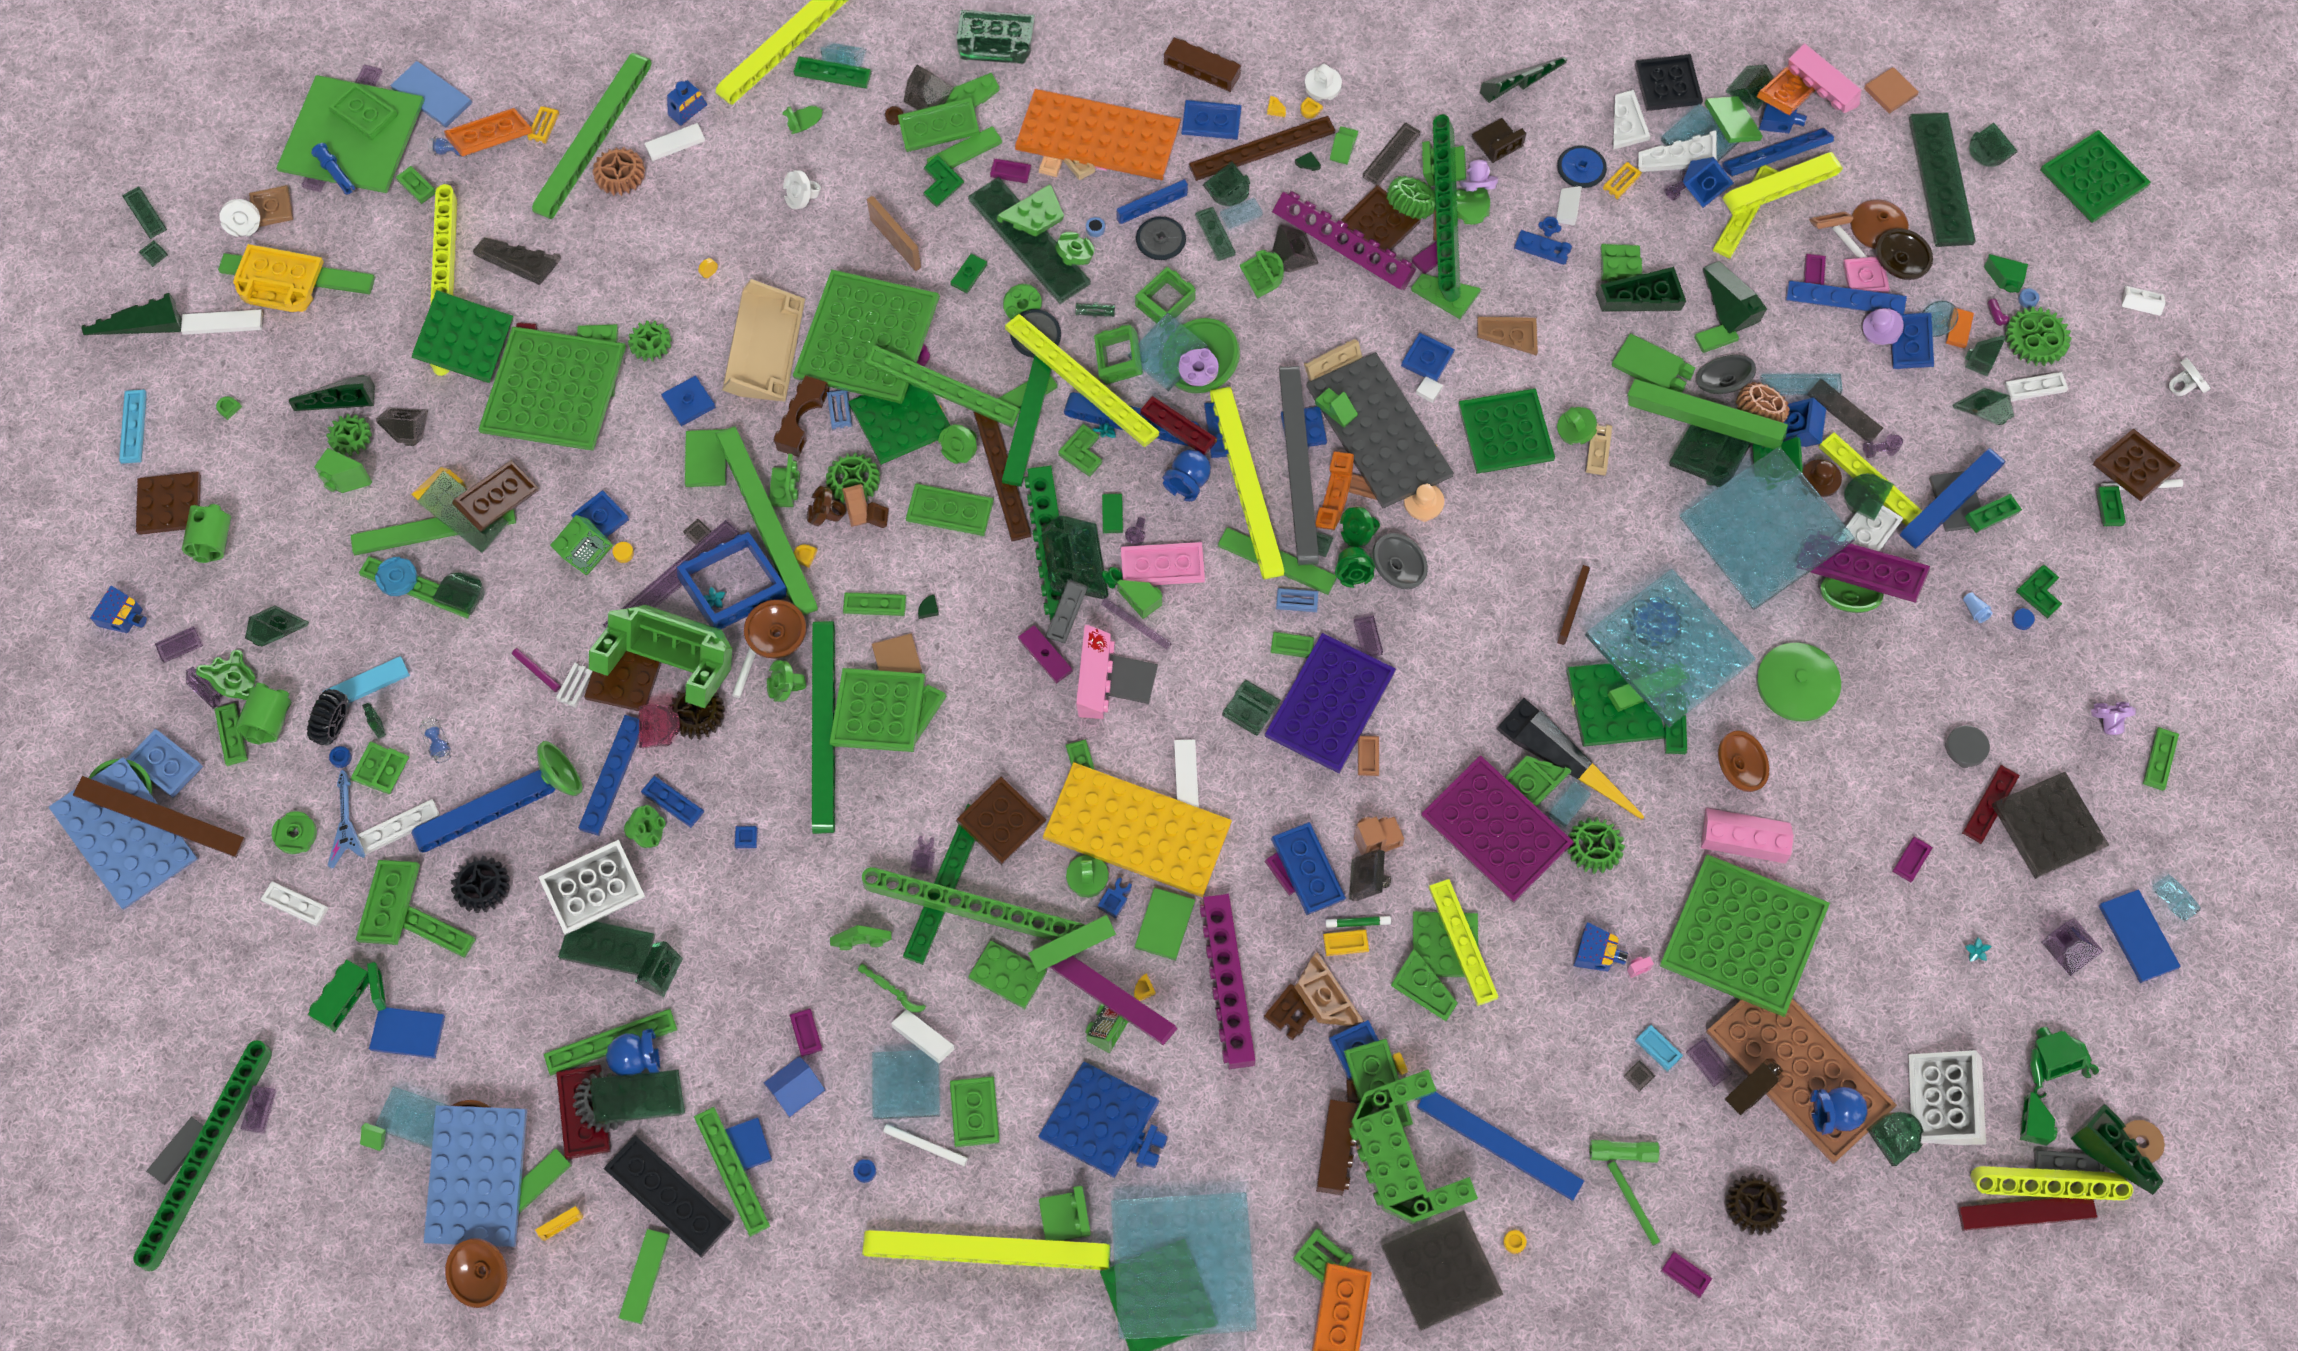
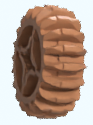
[593,147,645,196]
[1736,382,1790,423]

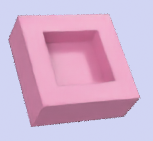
[1627,956,1654,978]

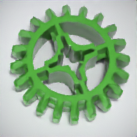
[1387,176,1436,220]
[826,452,880,504]
[1567,817,1625,874]

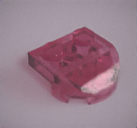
[638,704,680,748]

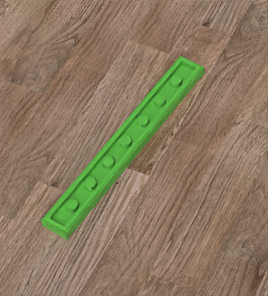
[218,253,375,294]
[865,345,1020,428]
[351,509,516,555]

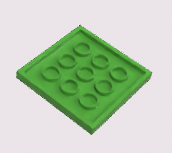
[830,668,926,752]

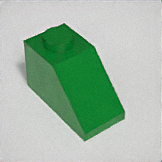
[1984,254,2028,293]
[2020,1092,2058,1146]

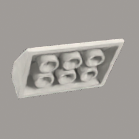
[539,840,645,935]
[1909,1050,1986,1145]

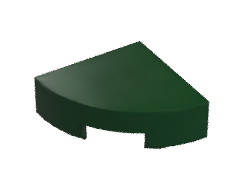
[1295,152,1321,171]
[918,594,939,619]

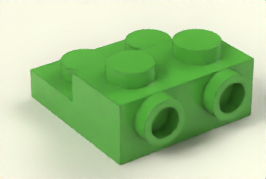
[1600,244,1642,282]

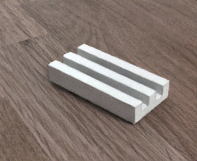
[556,663,593,708]

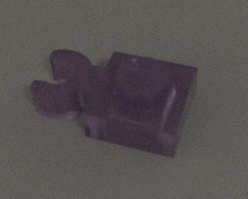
[910,836,935,874]

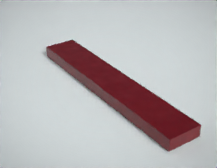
[1958,1198,2098,1231]

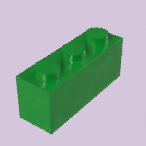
[307,959,369,1033]

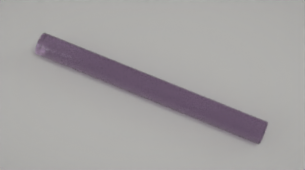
[1101,598,1172,650]

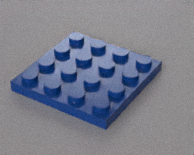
[1038,1062,1160,1178]

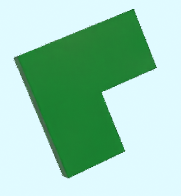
[923,155,964,208]
[2016,564,2062,619]

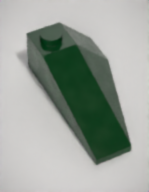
[1702,261,1767,334]
[289,375,375,411]

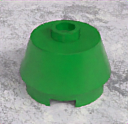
[1335,547,1375,588]

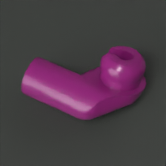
[1988,299,2009,326]
[917,344,930,366]

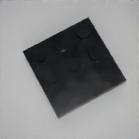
[1635,54,1703,111]

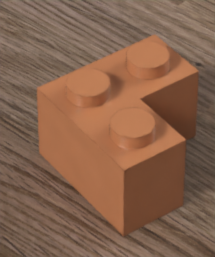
[1354,816,1404,860]

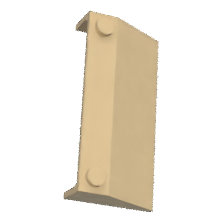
[722,279,805,402]

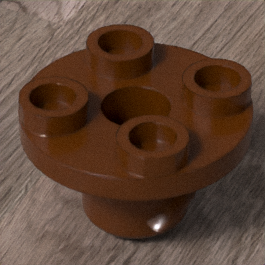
[1800,459,1842,498]

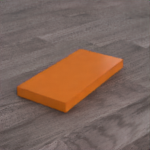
[1757,67,1816,115]
[444,108,532,157]
[1312,1263,1372,1351]

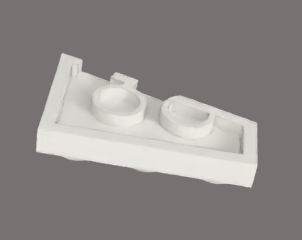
[1613,90,1650,149]

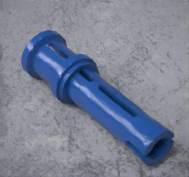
[311,143,355,195]

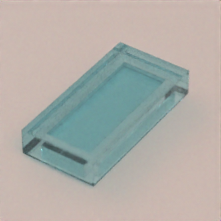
[1220,198,1263,230]

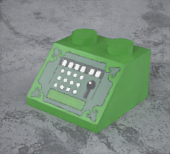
[550,515,614,575]

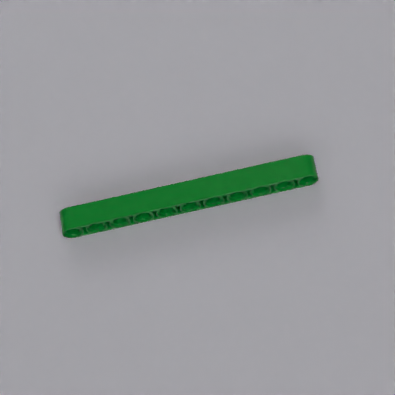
[1433,114,1461,302]
[812,621,835,834]
[133,1040,272,1271]

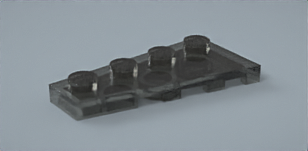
[473,237,561,285]

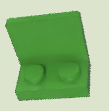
[1422,141,1466,186]
[769,454,800,507]
[1039,1186,1091,1241]

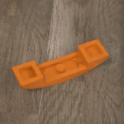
[1315,451,1354,530]

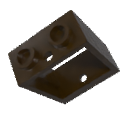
[1725,1060,1784,1116]

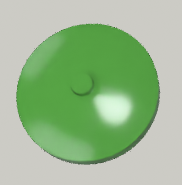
[1162,318,1240,393]
[1757,643,1841,722]

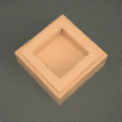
[1039,156,1063,177]

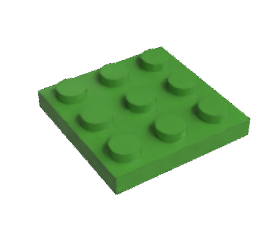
[1412,911,1478,977]

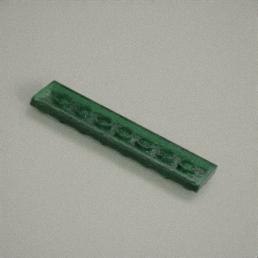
[1909,112,1976,247]
[968,177,1091,304]

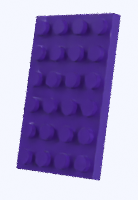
[1265,633,1396,774]

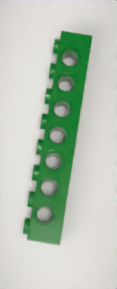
[1024,465,1069,622]

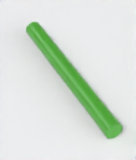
[1607,1161,1661,1246]

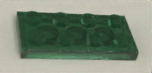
[417,471,509,554]
[558,921,655,977]
[589,1070,685,1124]

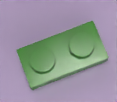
[396,166,436,204]

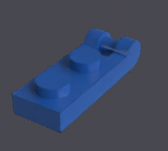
[1514,230,1572,265]

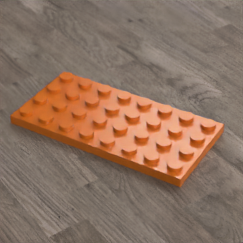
[1015,89,1181,181]

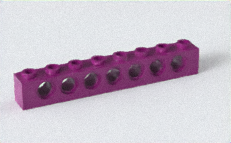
[1272,191,1416,290]
[1199,894,1256,1070]

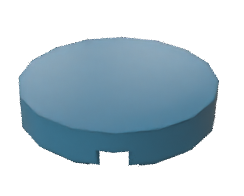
[375,557,418,596]

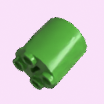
[181,504,231,563]
[236,683,292,745]

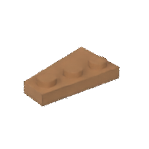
[1477,317,1538,356]

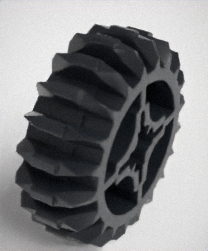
[307,689,349,746]
[451,856,510,913]

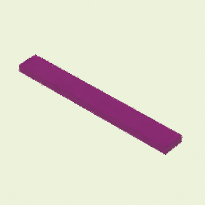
[1049,956,1177,1045]

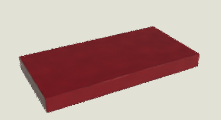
[556,1064,611,1160]

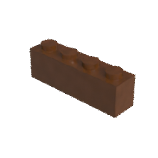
[1164,37,1241,92]
[1316,1099,1357,1196]

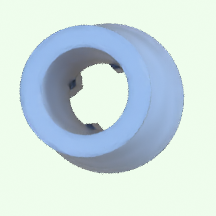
[1963,592,1993,623]

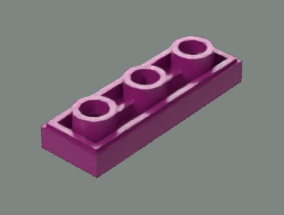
[1018,625,1073,684]

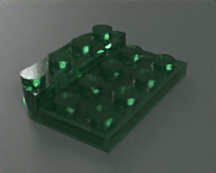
[956,10,1035,64]
[1669,425,1752,487]
[1041,516,1109,599]

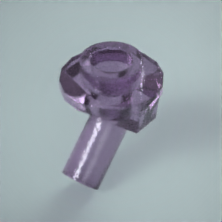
[1125,517,1146,545]

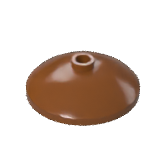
[1850,199,1909,249]
[744,600,806,659]
[1718,731,1770,792]
[445,1238,507,1308]

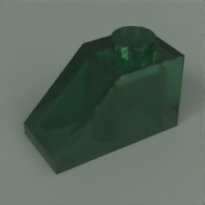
[1965,335,2006,376]

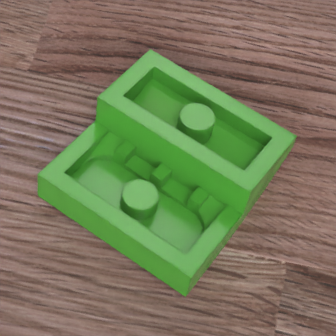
[351,741,409,794]

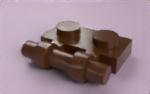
[1263,983,1314,1041]

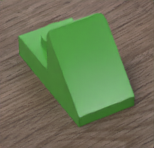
[1330,126,1359,165]
[1315,388,1358,428]

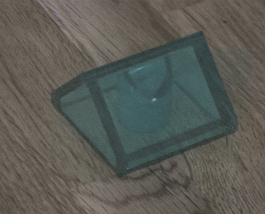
[821,42,867,67]

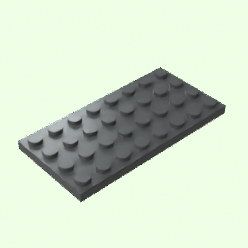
[1306,352,1454,509]

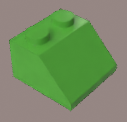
[314,448,372,493]

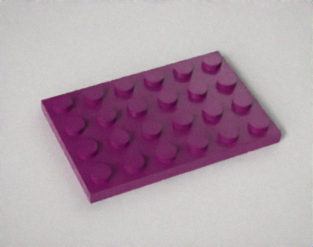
[1421,755,1574,903]

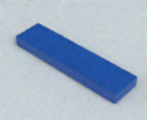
[1116,179,1188,224]

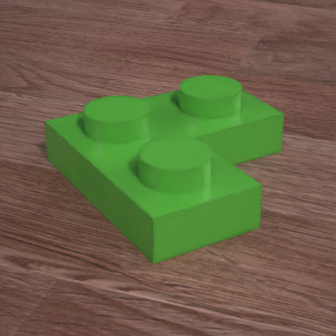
[1058,424,1102,477]
[830,925,892,950]

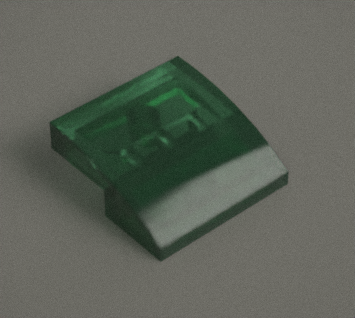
[1222,679,1281,736]

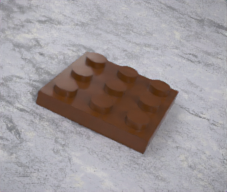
[1341,185,1421,256]
[2093,429,2181,502]
[136,471,201,535]
[584,651,662,713]
[956,777,1046,865]

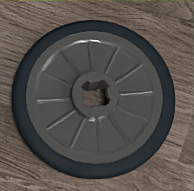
[1136,217,1186,260]
[1010,309,1061,358]

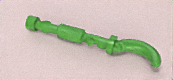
[858,964,926,1012]

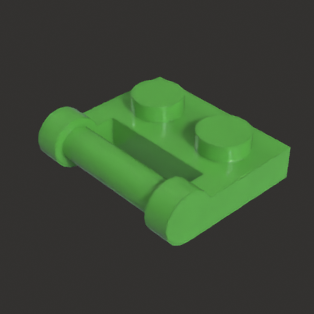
[1293,1228,1354,1284]

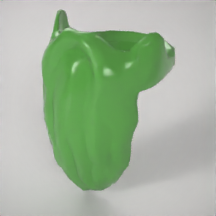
[782,106,823,134]

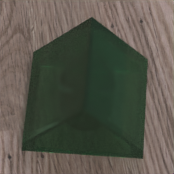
[1725,64,1774,111]
[635,941,683,997]

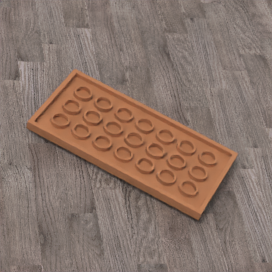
[1706,999,1897,1164]

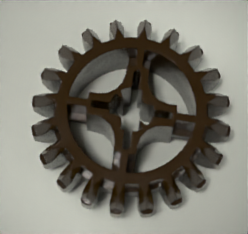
[668,687,725,740]
[1725,1174,1787,1236]

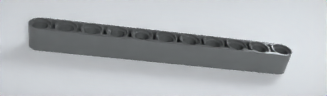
[1279,366,1319,566]

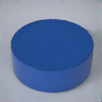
[2012,608,2035,630]
[329,746,352,768]
[853,1159,876,1183]

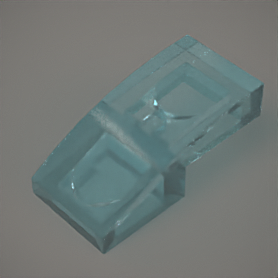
[2152,874,2201,922]

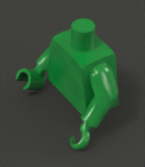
[2030,1027,2099,1098]

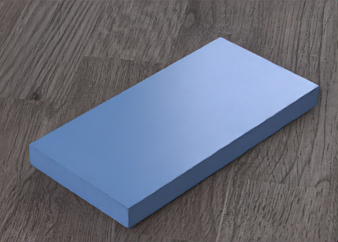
[390,61,472,128]

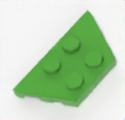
[997,184,1064,237]
[1505,756,1571,807]

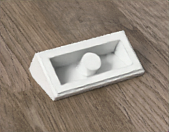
[1556,186,1582,225]
[2122,286,2166,316]

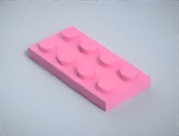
[1121,542,1205,585]

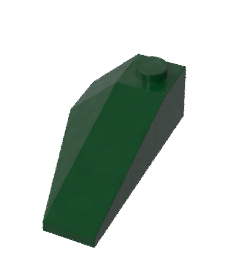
[2070,1104,2164,1195]

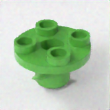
[1003,284,1042,319]
[624,805,665,848]

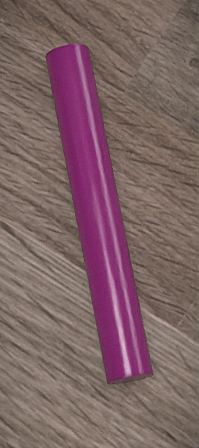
[512,648,561,692]

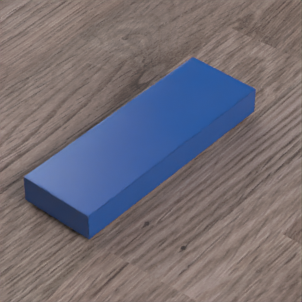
[1204,402,1229,458]
[641,776,704,828]

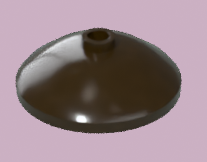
[1876,229,1933,280]

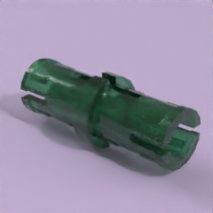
[1075,302,1115,318]

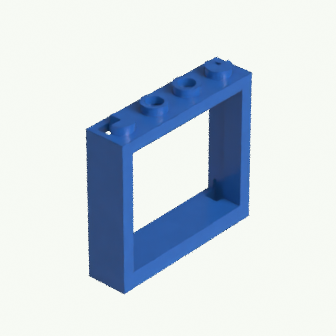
[677,532,786,629]

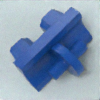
[1130,1124,1168,1169]

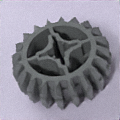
[573,1072,634,1133]

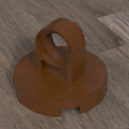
[807,486,846,526]

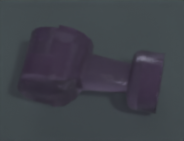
[1665,170,1688,201]
[1863,434,1903,458]

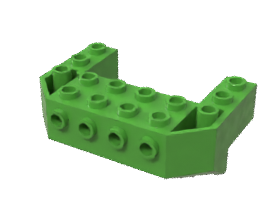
[589,605,732,708]
[1349,1069,1478,1224]

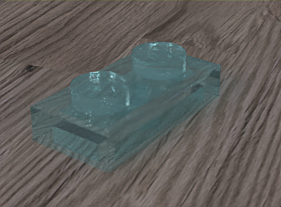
[1549,781,1591,828]

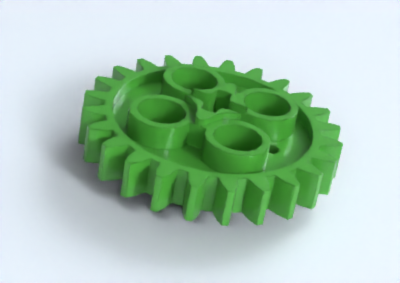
[2005,307,2072,366]

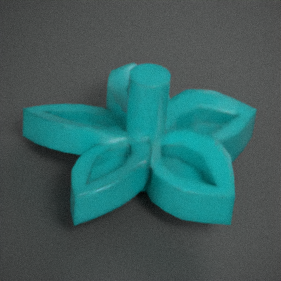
[1093,423,1116,438]
[704,587,725,608]
[1965,937,1992,962]

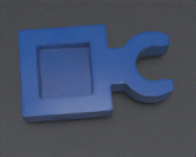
[1098,878,1132,918]

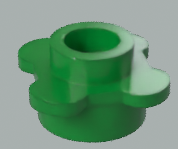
[1102,567,1123,589]

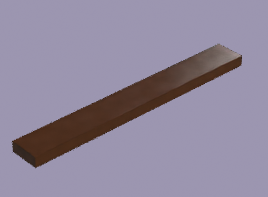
[1189,116,1336,181]
[973,411,1031,542]
[73,776,246,858]

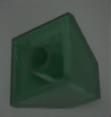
[1953,388,2015,425]
[245,605,309,647]

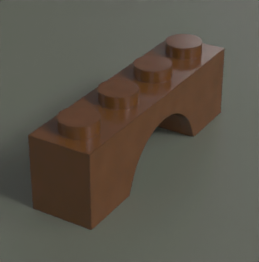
[773,375,829,457]

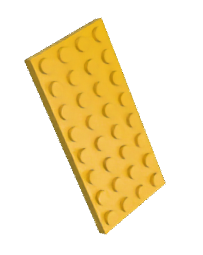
[1043,762,1232,898]

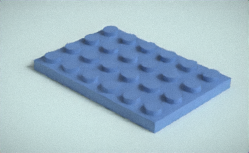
[49,757,198,910]
[424,1105,527,1247]

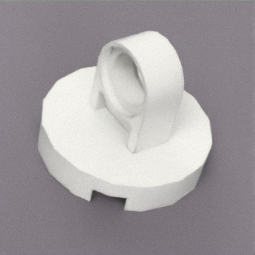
[1305,64,1342,101]
[783,170,821,209]
[219,199,260,237]
[2169,357,2211,396]

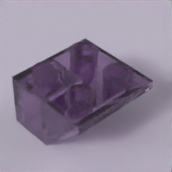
[2041,917,2104,976]

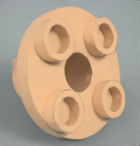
[1404,483,1444,522]

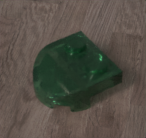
[1969,122,2017,167]
[1202,162,1250,207]
[1844,473,1894,521]
[433,572,485,615]
[1866,1112,1924,1166]

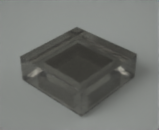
[683,519,712,547]
[1623,1060,1656,1092]

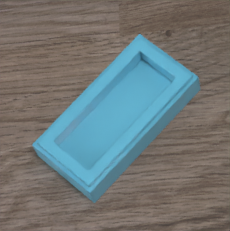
[1635,1025,1683,1072]

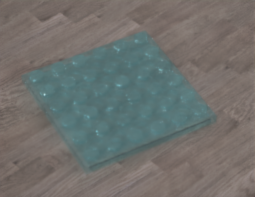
[1680,446,1855,610]
[1585,569,1756,727]
[1111,1192,1257,1340]

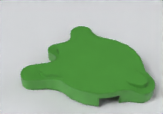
[196,650,255,700]

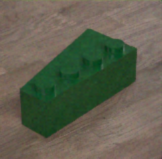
[1596,267,1687,312]

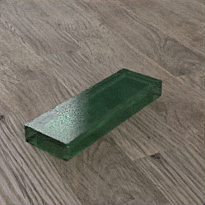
[122,186,167,239]
[1195,207,1236,261]

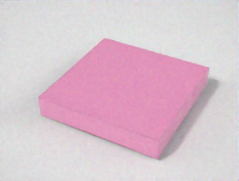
[1843,257,1890,294]

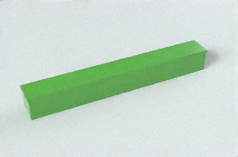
[1628,379,1788,451]

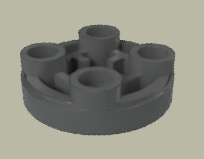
[1945,725,1990,768]

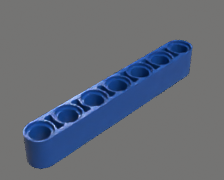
[1064,392,1201,447]
[1899,448,2006,549]
[411,770,556,853]

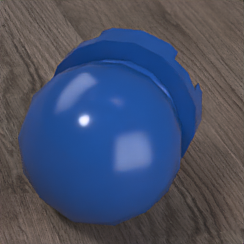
[1162,449,1211,502]
[606,1028,660,1078]
[1810,1087,1868,1135]

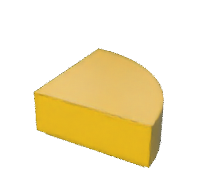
[1267,96,1286,117]
[1134,973,1156,1001]

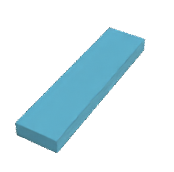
[119,389,147,464]
[322,656,410,704]

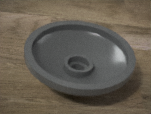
[1696,355,1756,394]
[1372,533,1428,590]

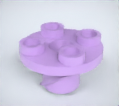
[1459,160,1498,191]
[1863,308,1904,345]
[1179,348,1219,386]
[2091,702,2136,735]

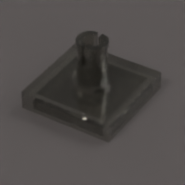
[1349,849,1391,901]

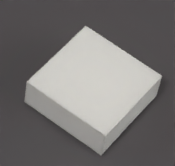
[1416,376,1443,403]

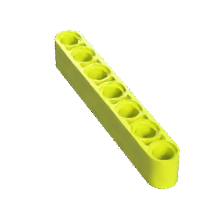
[1722,152,1843,215]
[1970,1166,2133,1200]

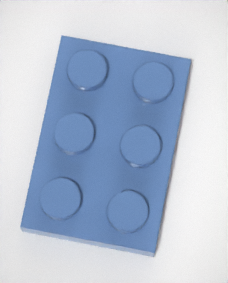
[126,729,203,798]

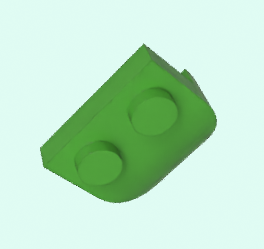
[1457,188,1490,225]
[1239,250,1284,299]

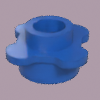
[1538,217,1561,237]

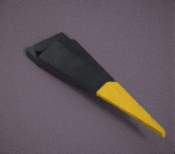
[1497,698,1644,819]

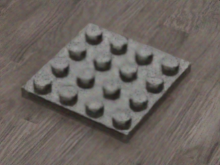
[1992,772,2109,879]
[1381,1210,1503,1332]

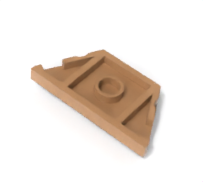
[1294,953,1364,1026]

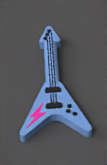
[328,770,365,868]

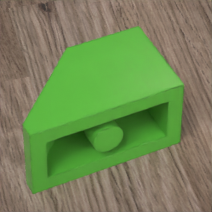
[1117,580,1163,619]

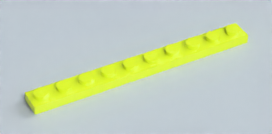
[1005,314,1159,447]

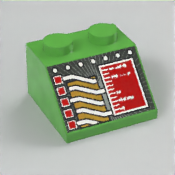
[1085,1004,1128,1054]

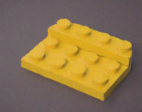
[233,244,324,312]

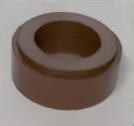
[885,106,904,125]

